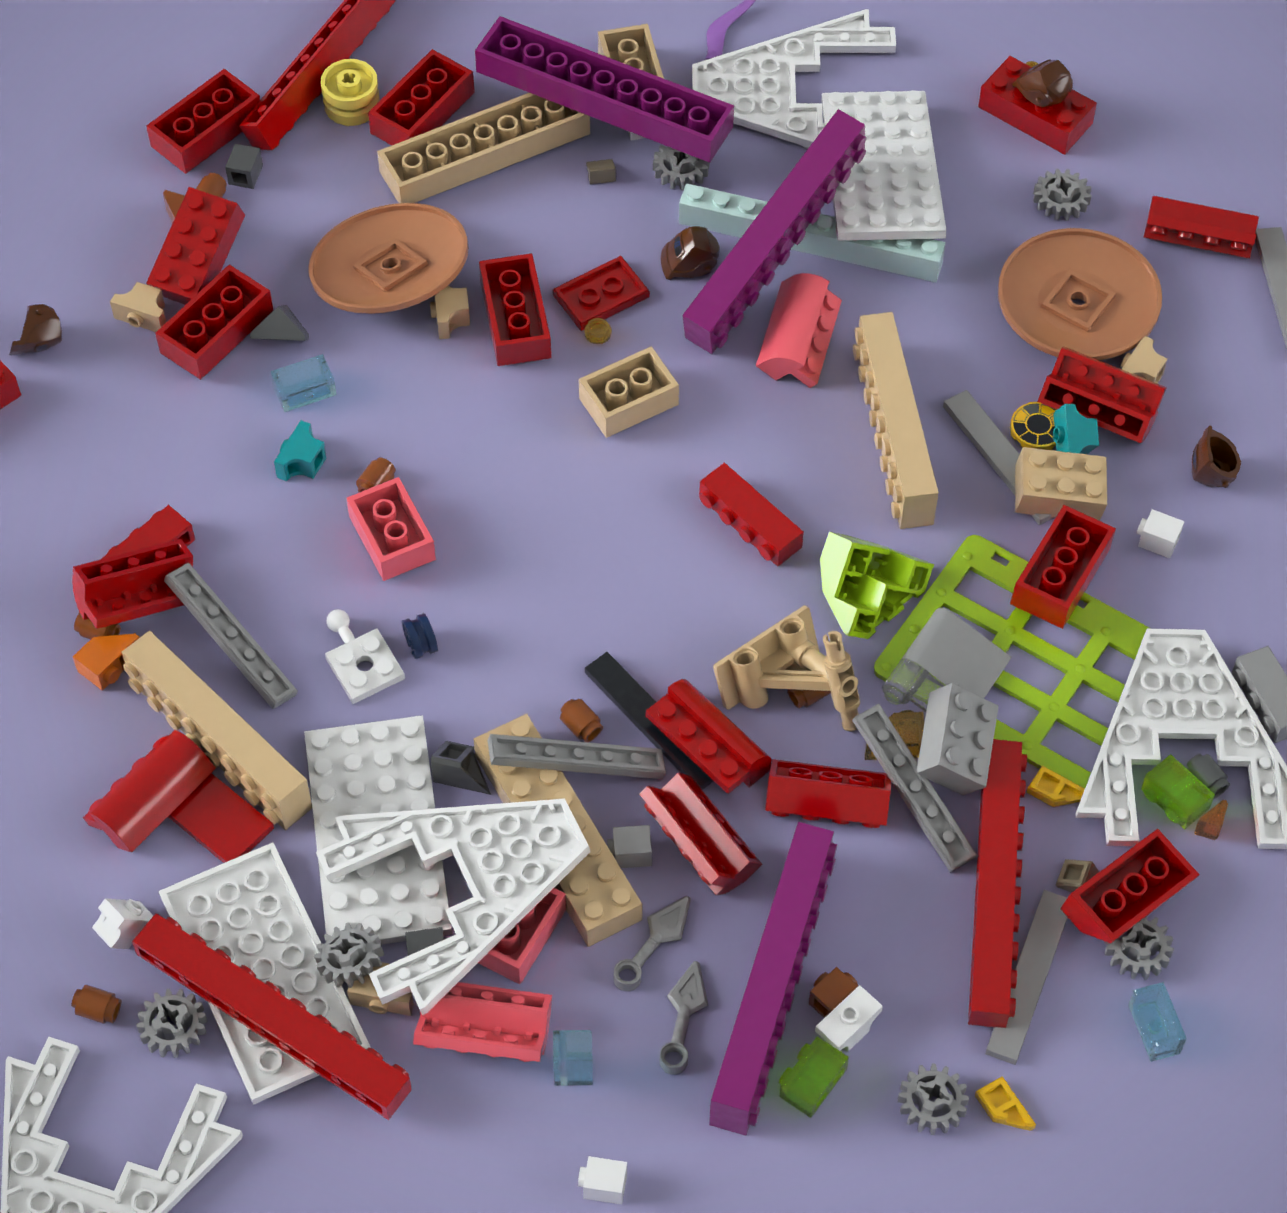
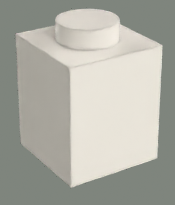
[1136,509,1185,558]
[578,1156,627,1205]

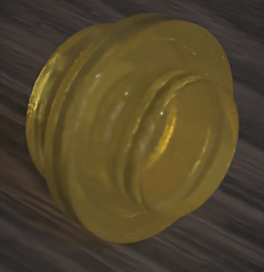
[584,318,612,344]

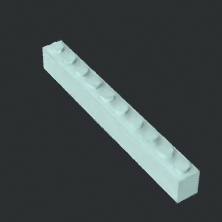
[679,183,946,283]

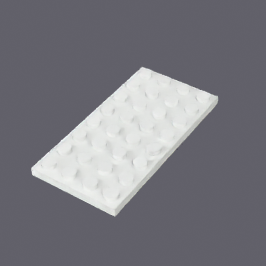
[821,90,946,241]
[304,715,452,944]
[159,842,371,1105]

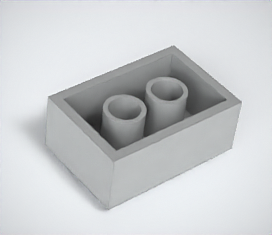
[916,683,998,795]

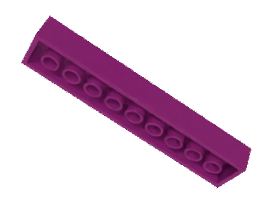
[475,16,734,163]
[682,109,867,354]
[709,822,838,1136]

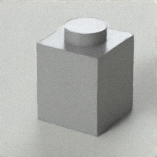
[607,825,652,868]

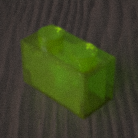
[1141,754,1215,830]
[778,1036,849,1118]

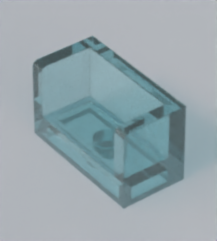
[270,354,336,412]
[1128,982,1187,1062]
[553,1030,593,1086]

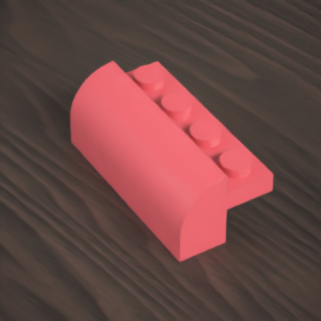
[756,273,842,388]
[413,982,552,1062]

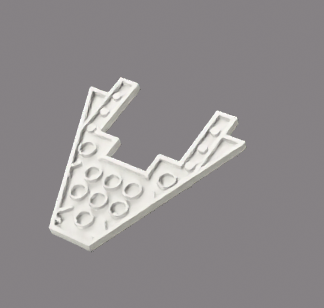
[692,9,896,149]
[1075,628,1287,849]
[316,798,590,1015]
[1,1037,243,1213]

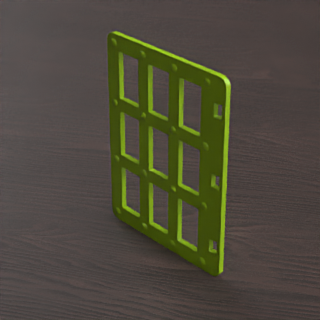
[874,535,1151,788]

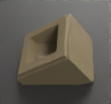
[586,159,616,184]
[1056,859,1099,892]

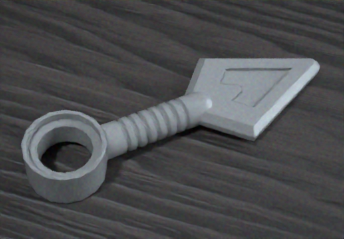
[613,896,691,991]
[660,961,708,1075]

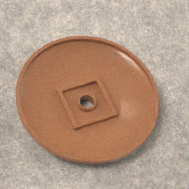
[309,203,469,314]
[998,228,1162,360]

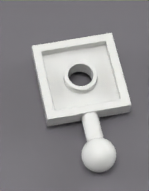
[325,609,405,704]

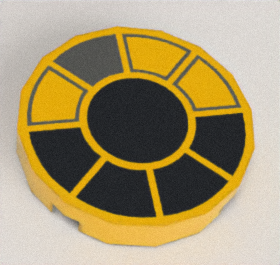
[1010,402,1057,450]

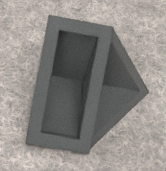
[250,305,309,341]
[431,741,491,795]

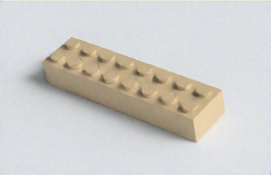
[377,93,590,203]
[853,312,939,529]
[122,630,312,831]
[473,714,642,947]

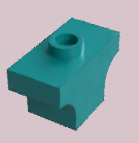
[1053,403,1099,454]
[274,420,326,482]

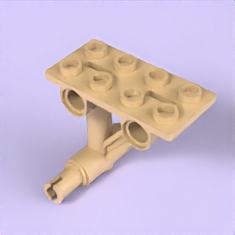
[713,605,860,731]

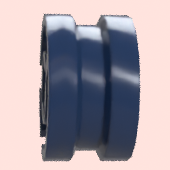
[401,613,438,659]

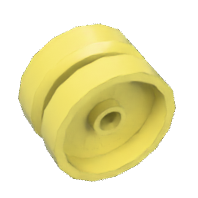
[321,59,380,126]

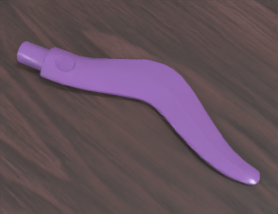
[704,0,756,60]

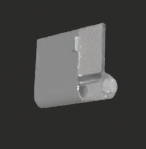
[882,608,1012,713]

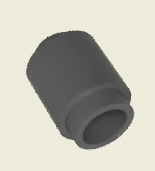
[1186,754,1230,799]

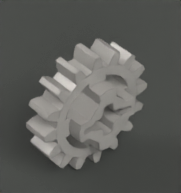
[653,145,710,190]
[1033,169,1092,221]
[1104,916,1174,980]
[314,923,384,988]
[136,988,208,1058]
[898,1064,969,1135]

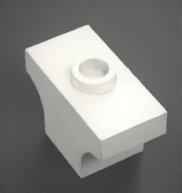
[92,898,153,949]
[815,985,883,1052]

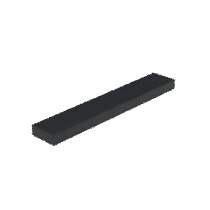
[585,652,714,790]

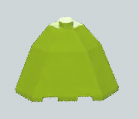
[820,532,934,639]

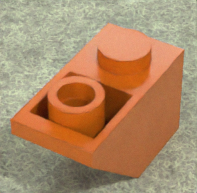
[72,633,140,691]

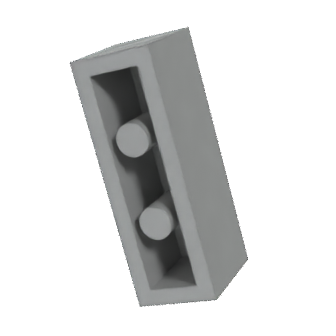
[1232,646,1287,743]

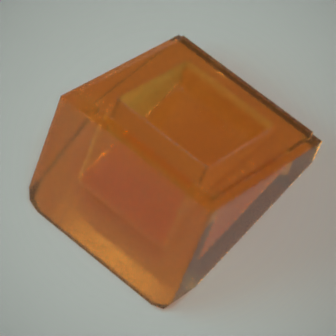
[1194,800,1228,840]

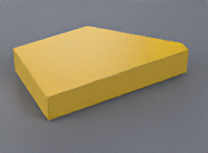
[1026,766,1085,807]
[975,1076,1036,1131]

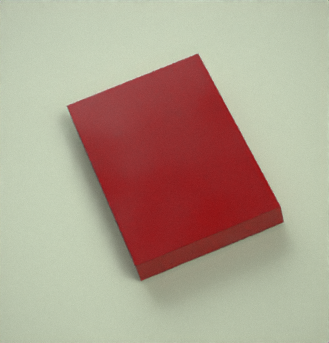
[552,256,650,331]
[168,773,274,863]

